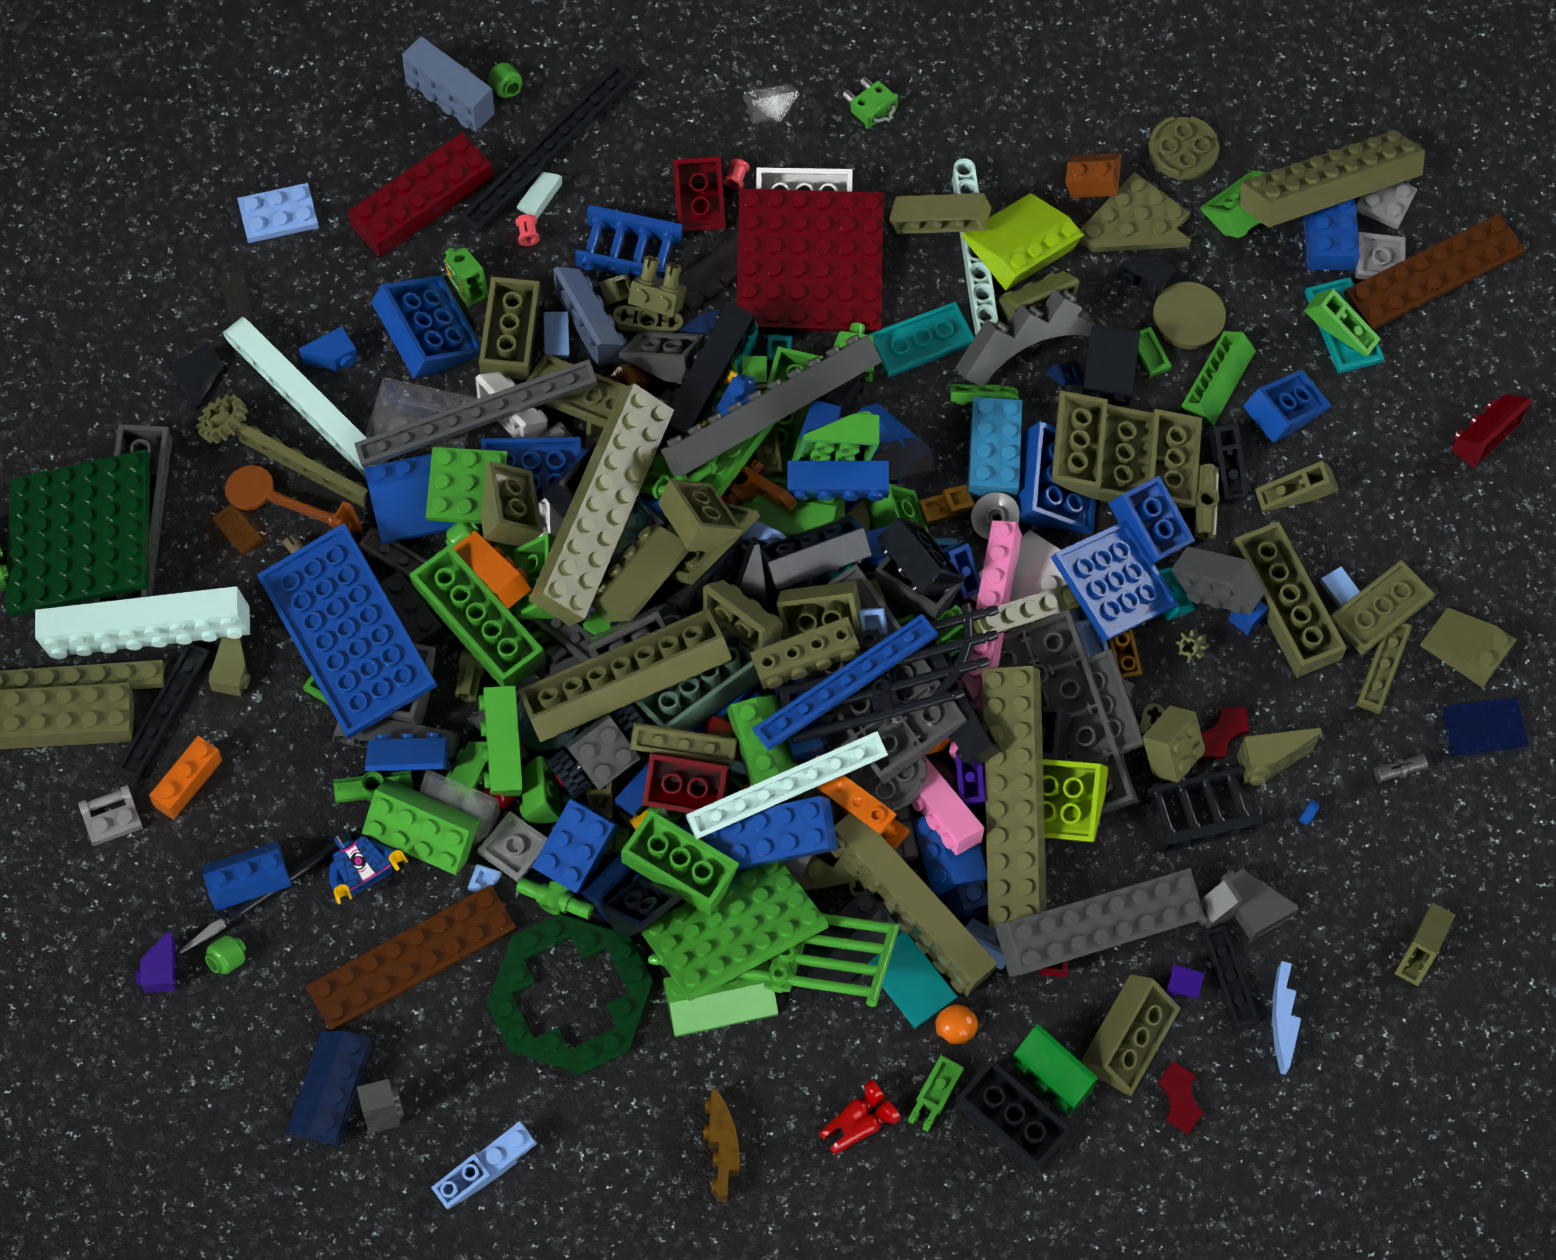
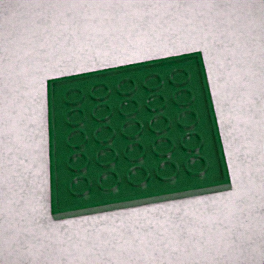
[5,449,150,617]

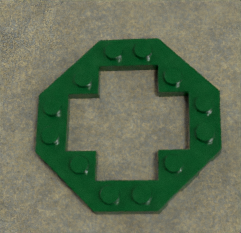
[487,914,653,1076]

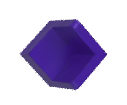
[1165,965,1204,999]

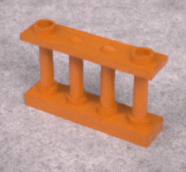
[816,755,910,850]

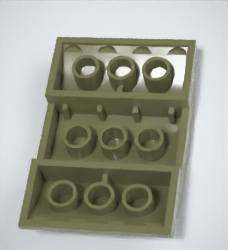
[1051,391,1202,509]

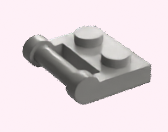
[78,785,143,846]

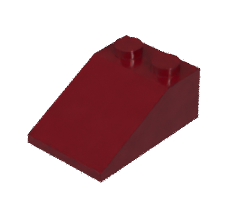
[673,156,726,232]

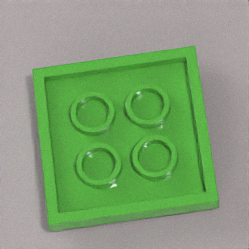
[426,447,508,524]

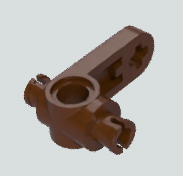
[724,459,798,512]

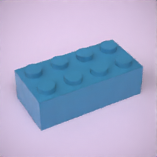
[968,397,1022,501]

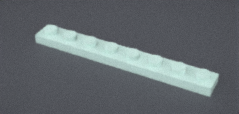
[685,731,888,840]

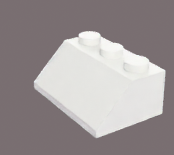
[475,372,548,438]

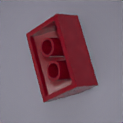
[1451,394,1533,469]
[642,753,731,813]

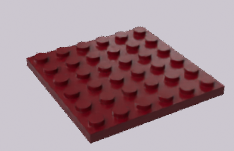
[737,189,883,333]

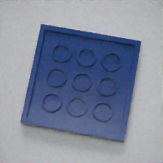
[1050,520,1179,642]

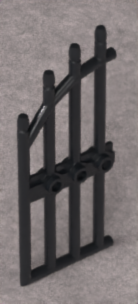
[777,603,999,744]

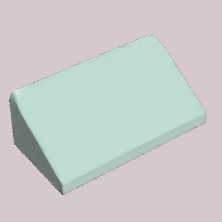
[517,172,562,219]

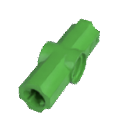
[333,770,413,803]

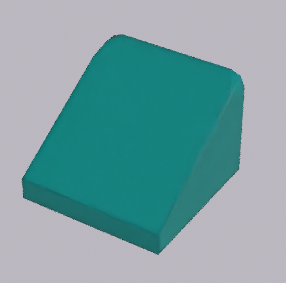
[767,334,792,360]

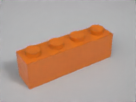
[453,530,532,609]

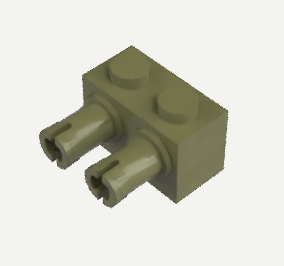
[628,255,687,317]

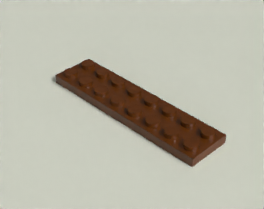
[1343,213,1526,330]
[305,884,517,1031]

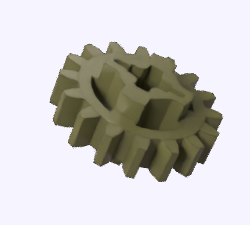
[196,394,248,444]

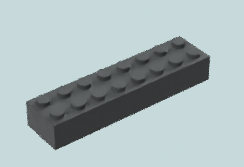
[94,424,172,603]
[995,868,1205,977]

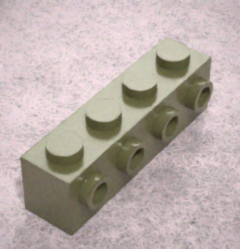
[889,193,991,234]
[750,617,861,690]

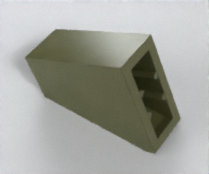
[1395,902,1456,986]

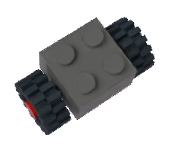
[546,704,646,799]

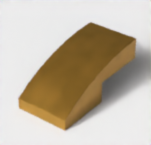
[918,484,975,526]

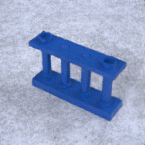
[575,205,683,279]

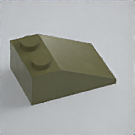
[481,461,543,547]
[1420,607,1516,688]
[1237,728,1322,785]

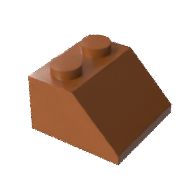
[1065,153,1122,198]

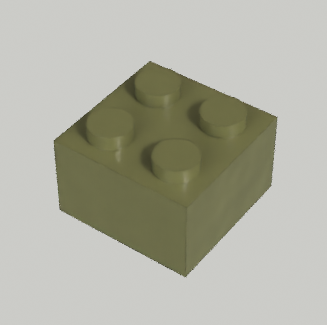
[1142,706,1205,783]

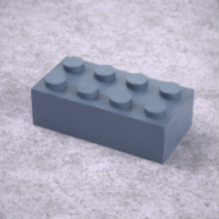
[402,36,494,132]

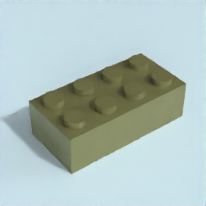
[479,277,541,381]

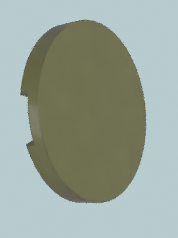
[1149,116,1219,180]
[1153,282,1226,349]

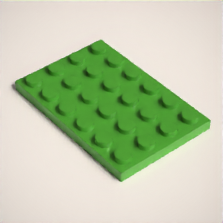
[641,862,829,1002]

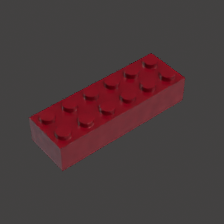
[348,133,493,258]

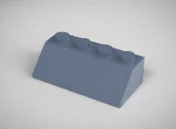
[553,267,626,369]

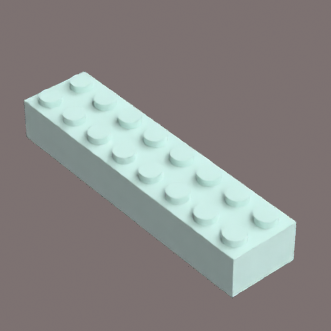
[35,586,250,659]

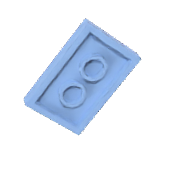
[237,183,319,243]

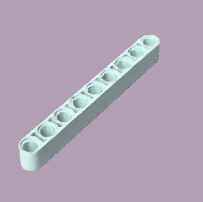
[952,158,998,336]
[223,317,388,478]

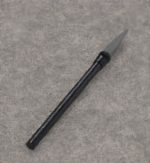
[179,830,356,953]

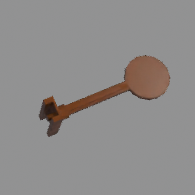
[225,465,363,535]

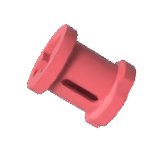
[723,158,750,190]
[516,214,540,246]

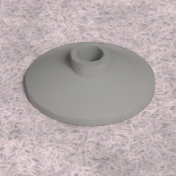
[971,492,1020,540]

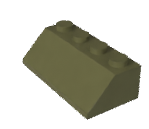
[591,526,690,622]
[1080,974,1181,1096]

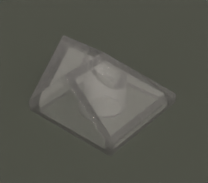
[744,83,799,124]

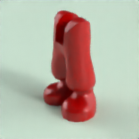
[819,1079,901,1155]

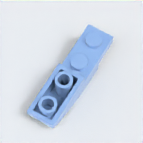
[431,1121,537,1209]

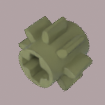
[1176,628,1210,661]

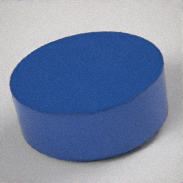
[1298,799,1320,825]

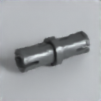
[1374,753,1428,783]

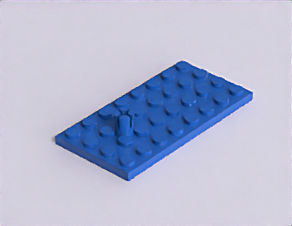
[257,523,438,739]

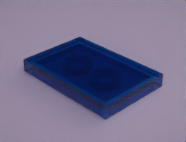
[1442,697,1529,756]

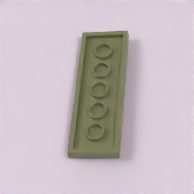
[525,354,667,428]

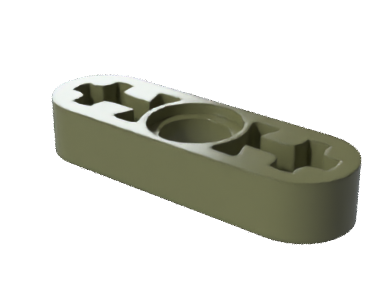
[613,305,683,333]

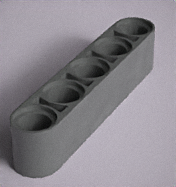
[333,719,462,763]

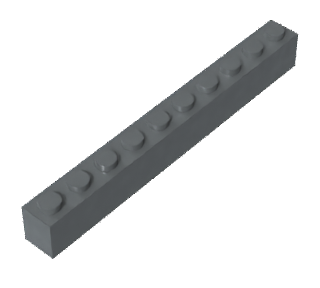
[661,334,882,477]

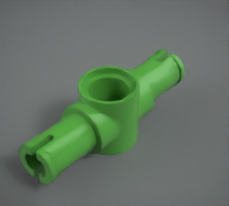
[516,877,594,920]

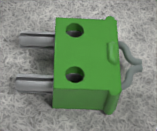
[843,77,898,129]

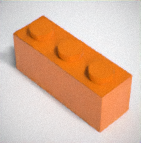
[149,736,222,820]

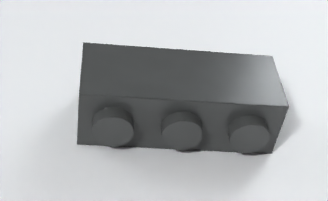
[357,1079,404,1134]

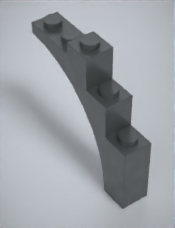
[955,289,1108,387]

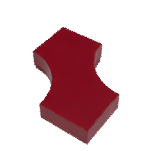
[1200,707,1249,760]
[1158,1061,1203,1135]

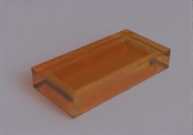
[212,504,263,556]

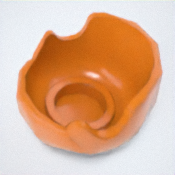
[935,1004,978,1044]

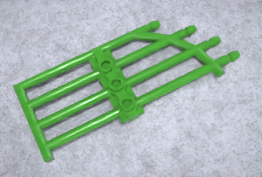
[648,913,900,1007]

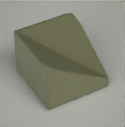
[599,273,631,305]

